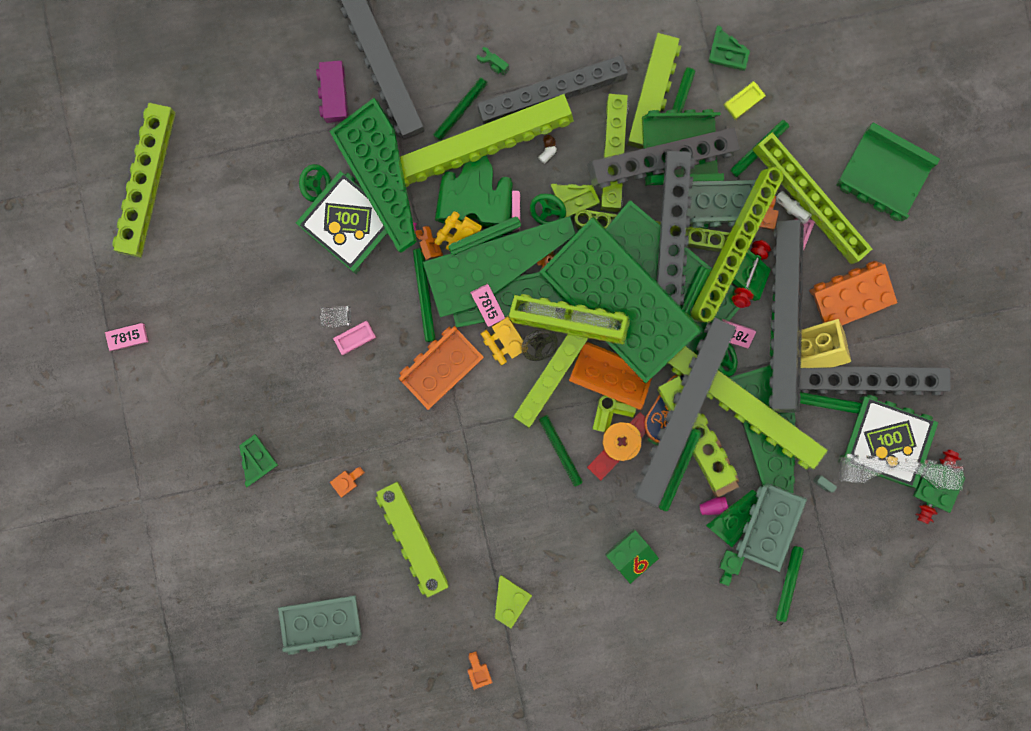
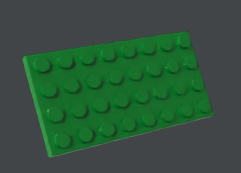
[606,200,740,355]
[540,217,702,383]

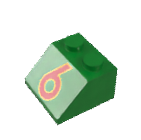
[605,529,659,584]

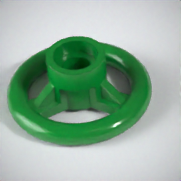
[299,164,331,202]
[530,193,567,225]
[718,343,738,377]

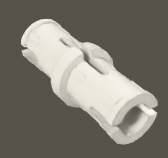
[776,191,812,224]

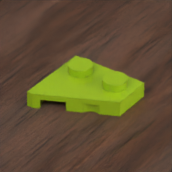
[551,184,600,217]
[495,575,532,628]

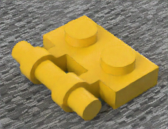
[434,211,482,251]
[480,316,528,365]

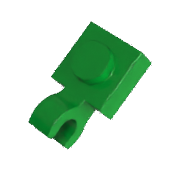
[476,47,509,76]
[719,550,745,586]

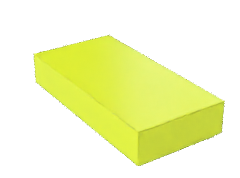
[724,81,766,120]

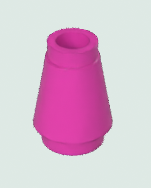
[699,496,728,515]

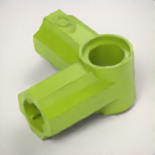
[592,395,636,432]

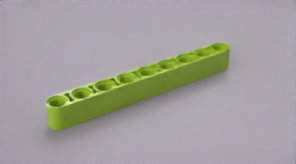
[691,167,783,322]
[574,210,739,252]

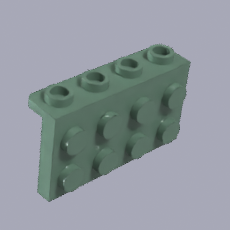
[687,180,756,228]
[736,483,807,572]
[278,595,362,655]

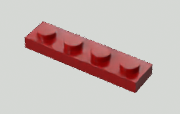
[587,412,646,481]

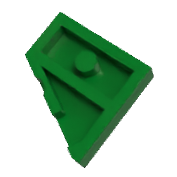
[708,25,750,71]
[239,434,278,487]

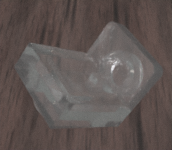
[320,306,352,328]

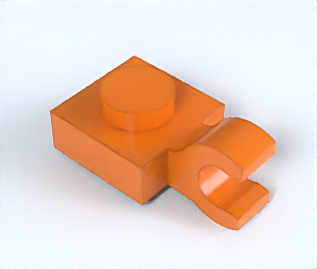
[759,196,778,230]
[415,226,443,260]
[330,467,365,498]
[468,651,492,689]

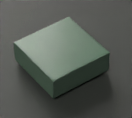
[813,475,837,493]

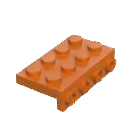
[809,261,898,325]
[399,326,484,410]
[569,342,653,410]

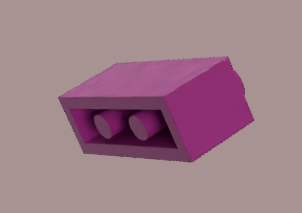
[316,60,348,123]

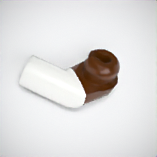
[538,134,557,164]

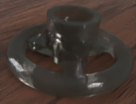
[521,329,558,361]

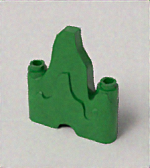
[435,155,513,228]

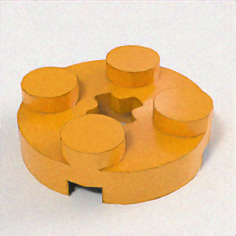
[602,422,641,461]

